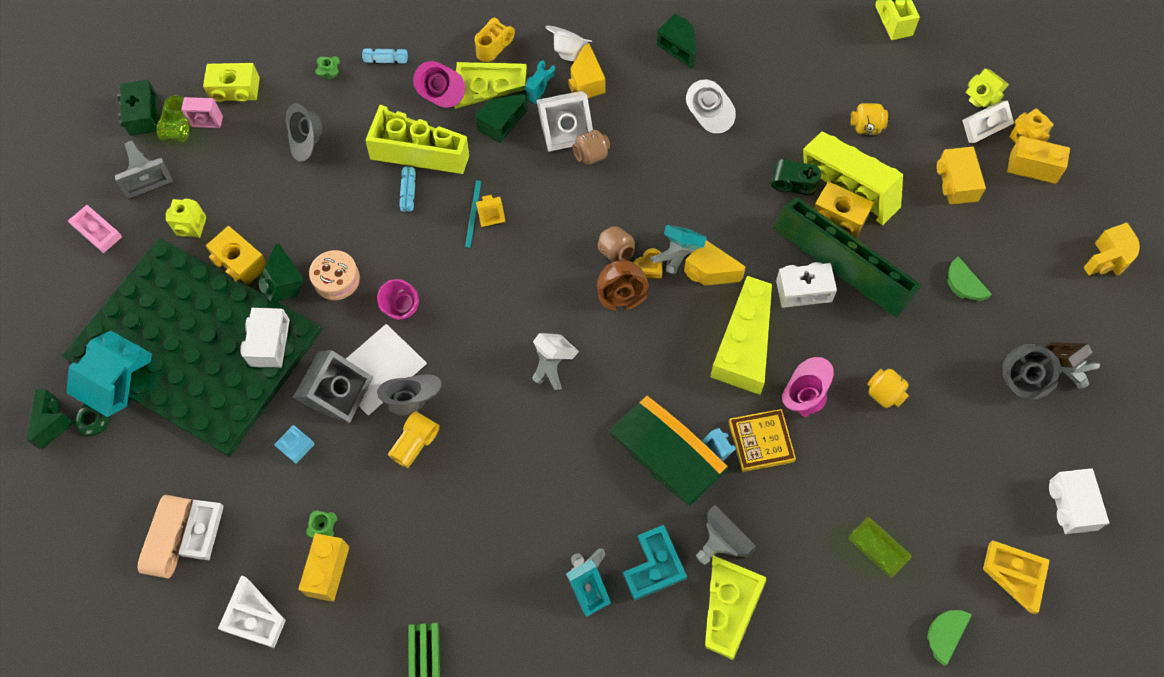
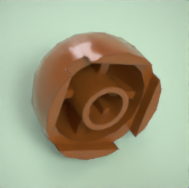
[597,260,649,311]

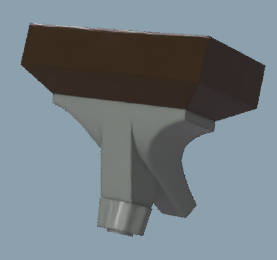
[1044,342,1100,389]

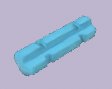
[362,49,408,63]
[399,167,416,212]

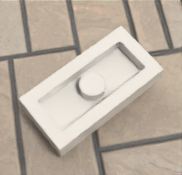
[962,101,1014,143]
[179,500,224,560]

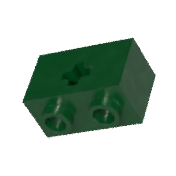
[117,79,158,136]

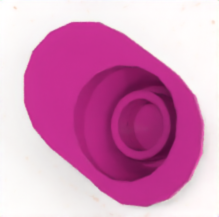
[413,61,465,108]
[782,357,834,417]

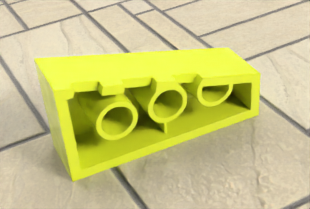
[366,105,469,174]
[803,131,903,225]
[710,276,772,395]

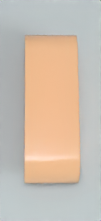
[138,495,193,579]

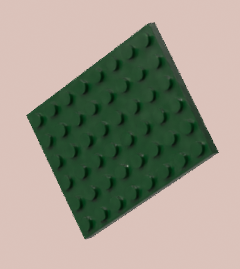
[61,238,323,457]

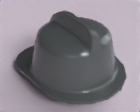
[286,103,322,162]
[377,374,442,416]

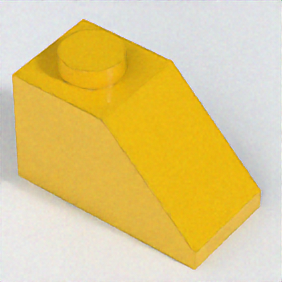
[568,43,605,98]
[684,240,745,286]

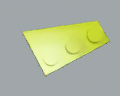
[454,62,527,109]
[705,556,766,660]

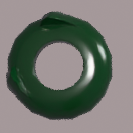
[74,404,110,437]

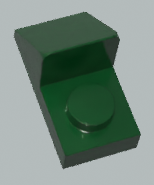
[26,389,73,449]

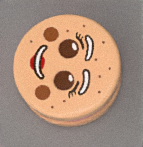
[309,250,360,300]

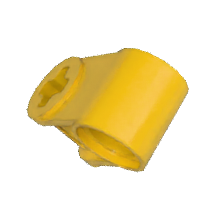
[475,17,515,62]

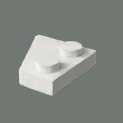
[218,576,286,648]

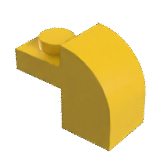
[1084,223,1140,276]

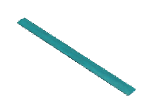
[465,180,481,248]

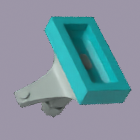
[650,225,707,274]
[566,548,611,617]

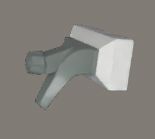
[532,333,579,390]

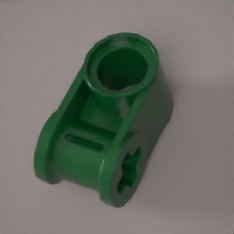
[771,159,821,195]

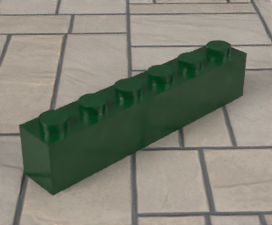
[773,197,922,318]

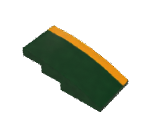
[609,396,729,507]

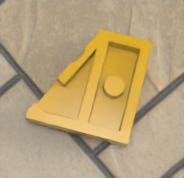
[983,540,1050,615]

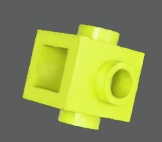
[966,69,1009,108]
[166,199,206,238]

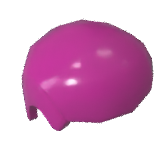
[377,279,420,320]

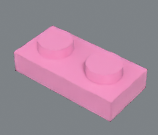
[68,205,122,253]

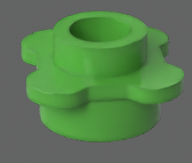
[315,56,340,79]
[306,510,337,538]

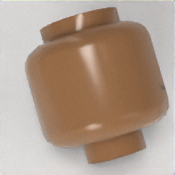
[572,129,610,165]
[598,226,635,262]

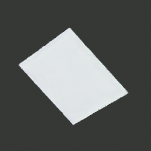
[346,324,427,416]

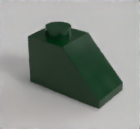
[657,13,697,69]
[475,94,527,143]
[259,243,304,303]

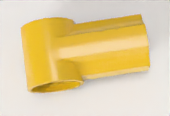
[388,411,439,468]

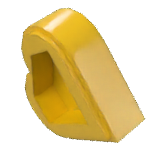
[634,248,662,278]

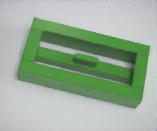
[409,623,440,677]

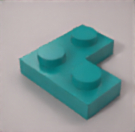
[623,525,687,601]

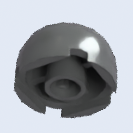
[1002,344,1062,399]

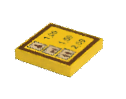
[729,409,796,472]

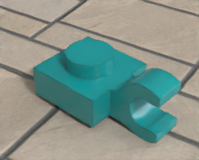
[525,60,555,104]

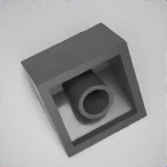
[293,350,373,423]

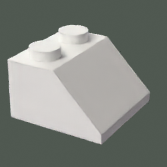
[536,91,593,152]

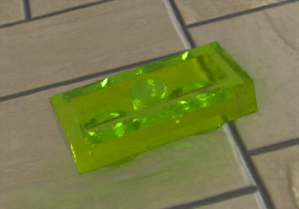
[848,516,912,579]

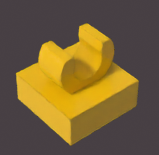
[476,194,505,227]

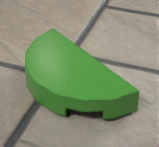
[947,257,992,302]
[927,610,972,666]

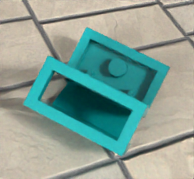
[66,331,152,417]

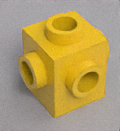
[1009,108,1054,143]

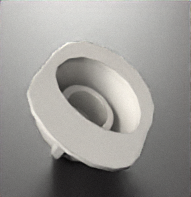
[546,26,592,61]
[686,79,736,133]

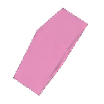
[181,97,223,128]

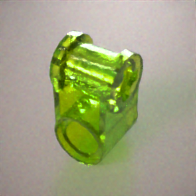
[157,95,190,142]

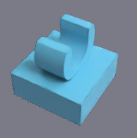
[274,425,315,464]
[702,428,736,461]

